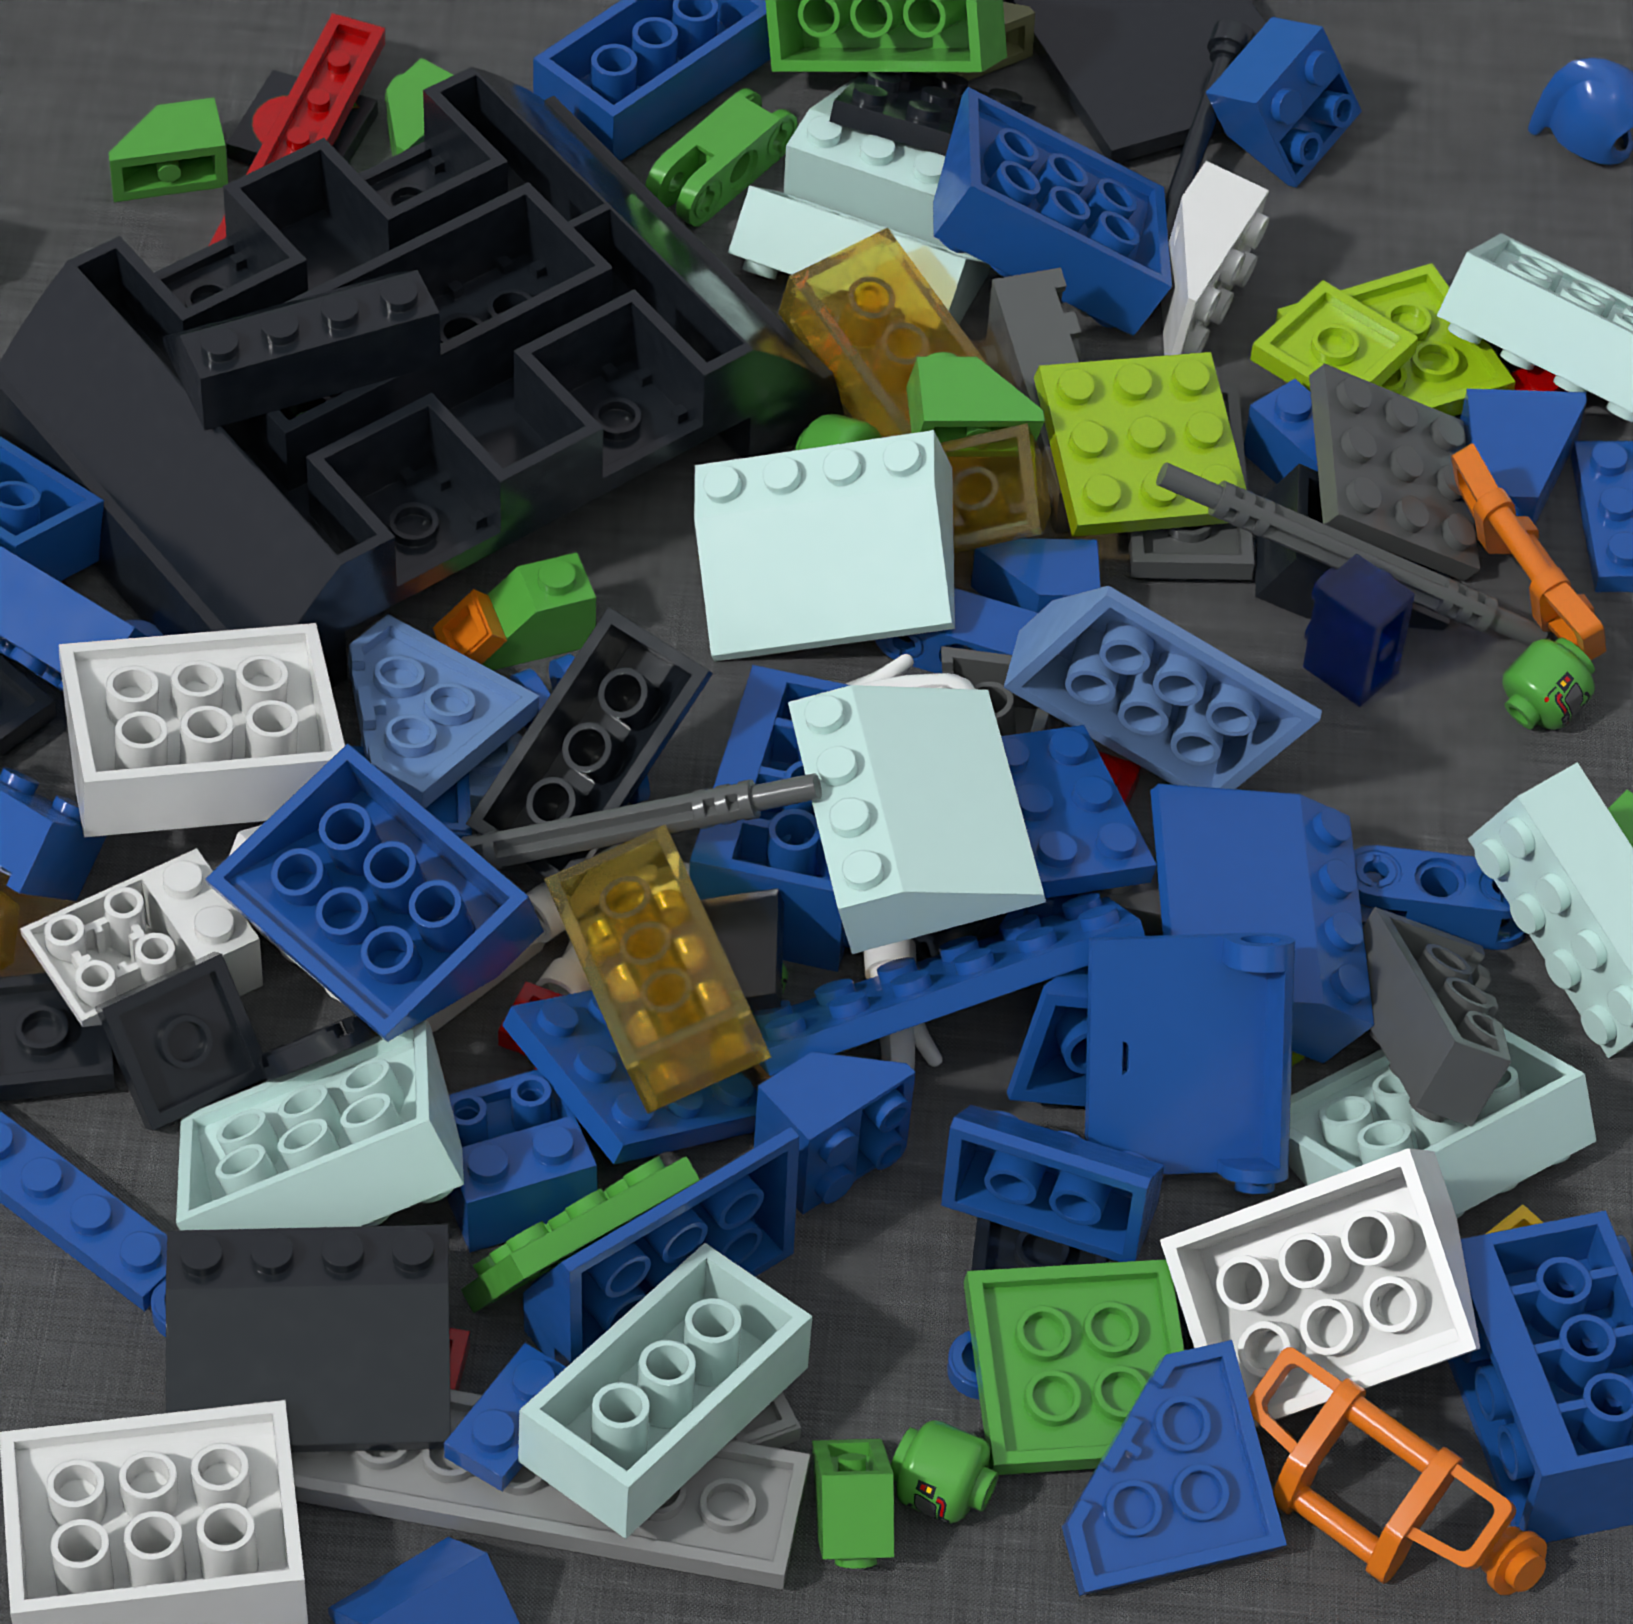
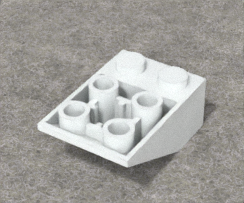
[1161,161,1270,356]
[20,848,263,1027]

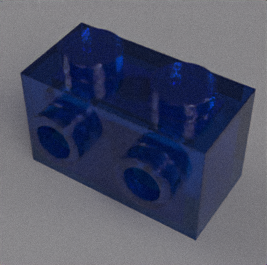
[1303,553,1415,707]

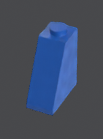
[1460,388,1587,536]

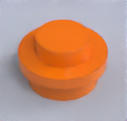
[1480,1526,1547,1595]

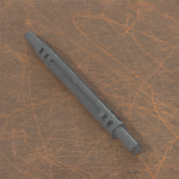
[1156,462,1548,646]
[461,773,822,870]

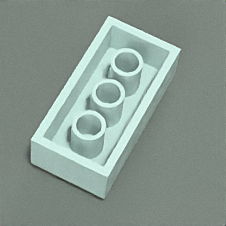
[1468,762,1633,1059]
[518,1243,812,1539]

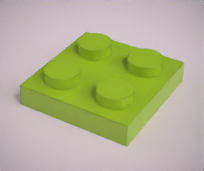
[1250,280,1419,392]

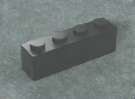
[1363,907,1512,1127]

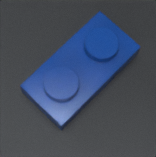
[444,1343,566,1492]

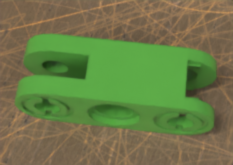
[645,88,798,227]

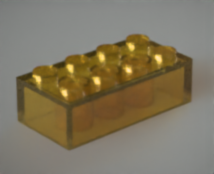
[778,227,997,475]
[544,824,772,1114]

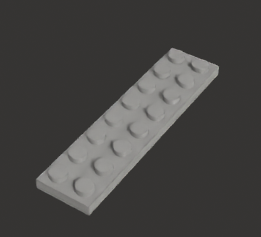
[291,1389,810,1590]

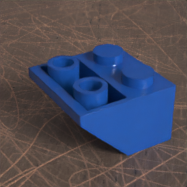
[1206,17,1362,188]
[754,1052,915,1215]
[447,1069,597,1252]

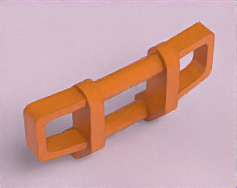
[1451,443,1606,660]
[1248,1347,1516,1584]

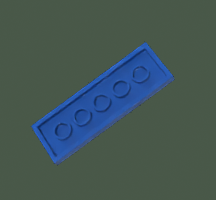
[738,893,1145,1076]

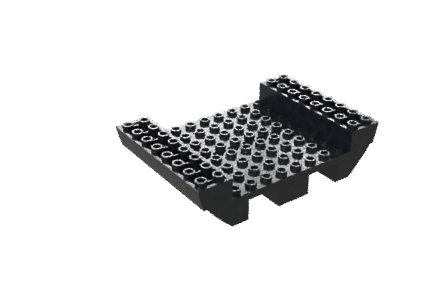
[0,67,844,688]

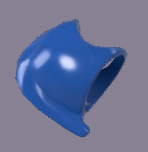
[1528,57,1633,165]

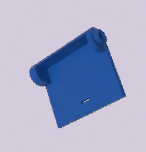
[1085,933,1295,1194]

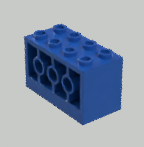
[688,665,850,972]
[1448,1210,1633,1543]

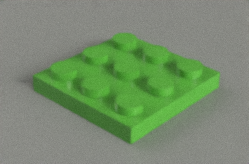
[460,1156,700,1313]
[963,1259,1184,1475]

